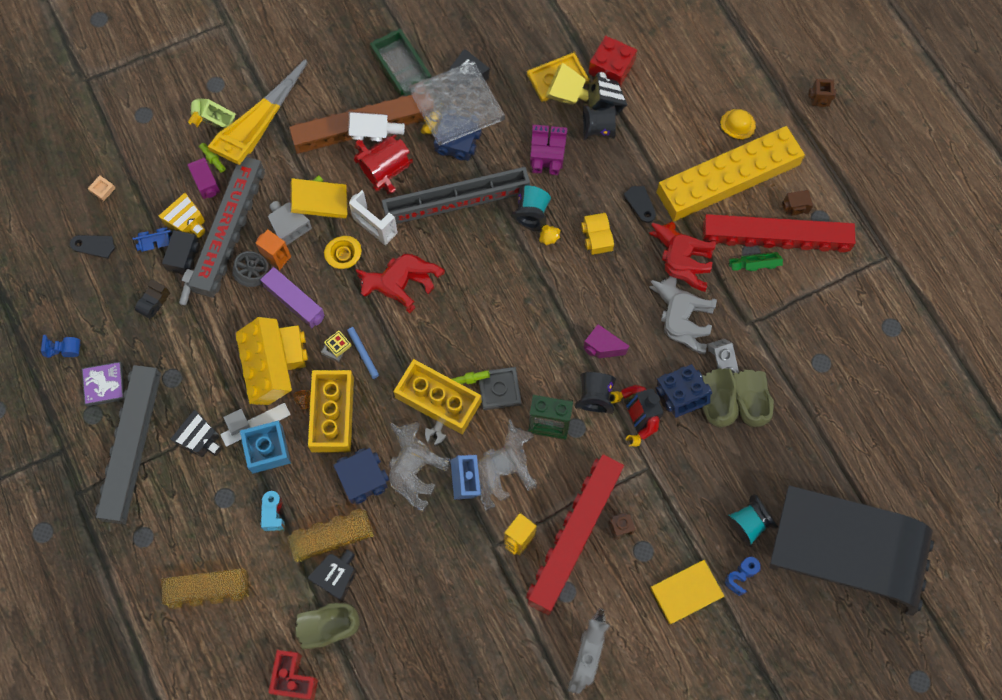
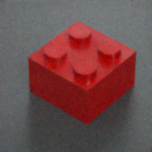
[588,35,637,87]

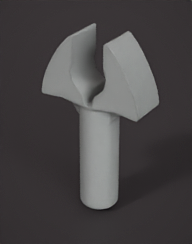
[179,269,194,305]
[425,421,446,446]

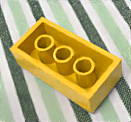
[236,317,292,405]
[393,359,482,435]
[308,370,354,452]

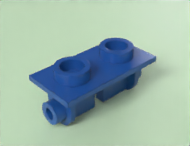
[133,227,173,252]

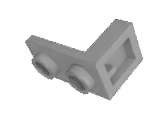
[707,339,739,373]

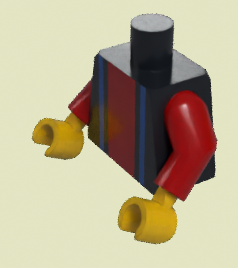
[611,385,663,447]

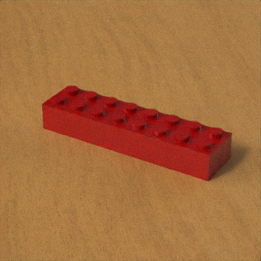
[526,454,624,616]

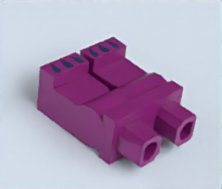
[530,125,567,175]

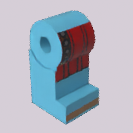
[261,491,285,531]

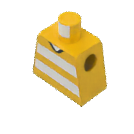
[159,193,206,238]

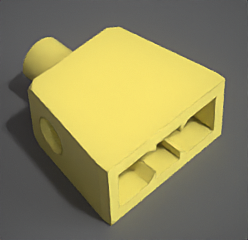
[545,63,589,105]

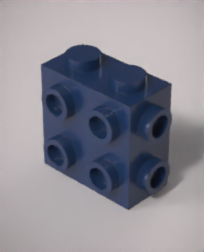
[434,113,482,161]
[656,364,712,418]
[334,448,389,505]

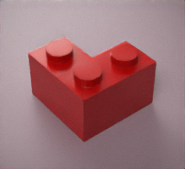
[269,650,318,700]

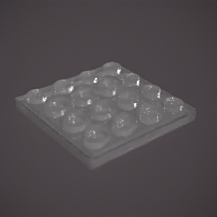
[409,61,505,146]

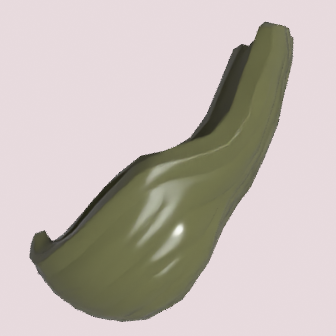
[702,368,739,428]
[733,370,774,427]
[295,603,360,649]

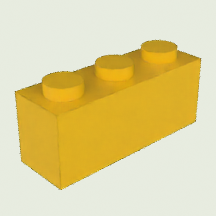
[504,513,537,556]

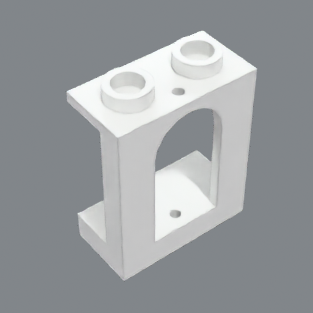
[349,190,398,245]

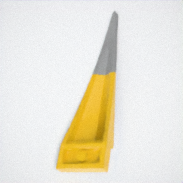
[208,59,307,165]

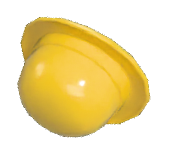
[720,109,756,140]
[324,236,362,269]

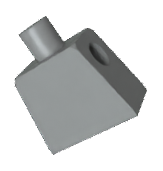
[268,201,312,245]

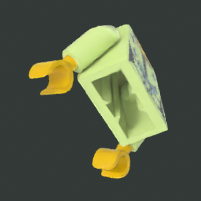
[188,99,236,129]

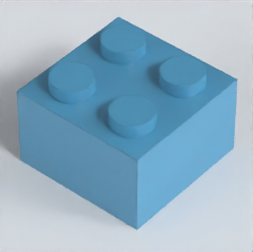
[240,420,291,474]

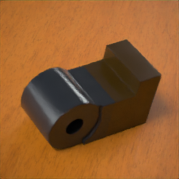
[135,279,170,319]

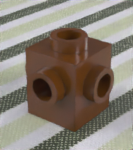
[808,79,836,107]

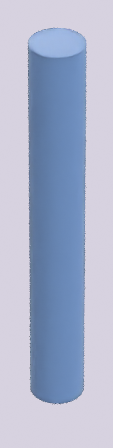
[347,327,379,379]

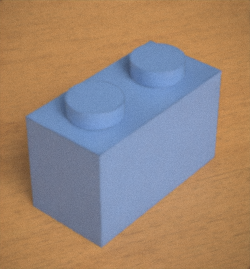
[450,455,481,499]

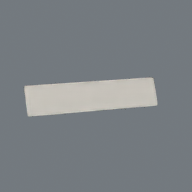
[221,403,290,447]

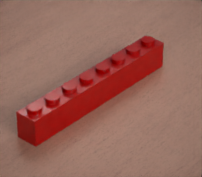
[703,214,856,253]

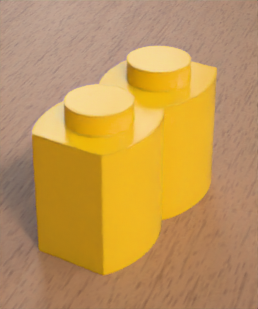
[581,213,614,255]

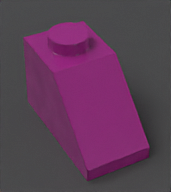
[187,157,221,199]
[583,324,629,358]

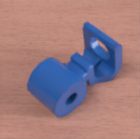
[41,335,81,357]
[725,557,760,596]

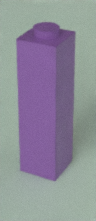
[260,267,325,329]

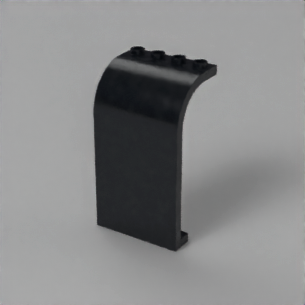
[769,486,934,616]

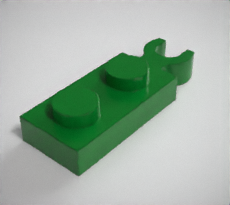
[729,252,783,271]

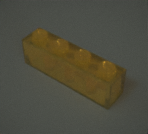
[287,509,374,563]
[161,568,249,609]

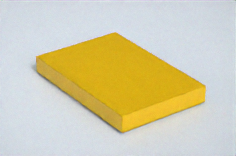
[527,52,589,102]
[291,178,347,219]
[650,560,724,625]

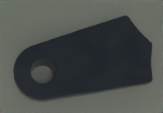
[624,186,656,223]
[70,235,115,259]

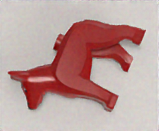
[649,221,716,292]
[356,254,445,314]

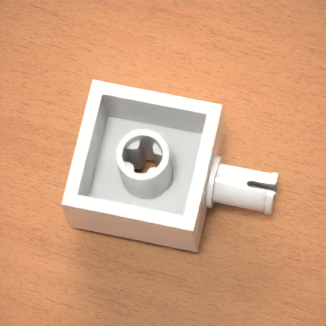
[348,112,404,141]

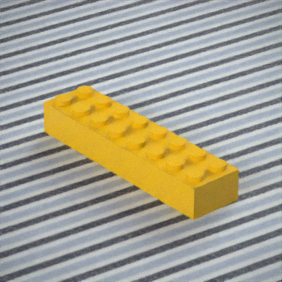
[656,126,805,222]

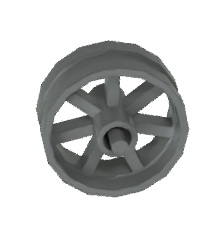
[232,251,268,287]

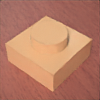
[88,176,115,201]

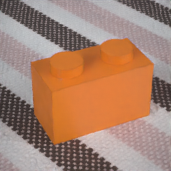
[255,229,291,271]

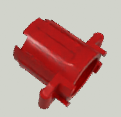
[353,134,413,195]

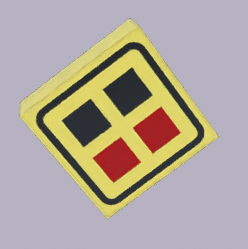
[324,331,352,358]

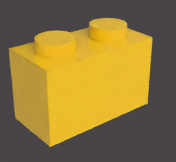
[279,325,308,370]

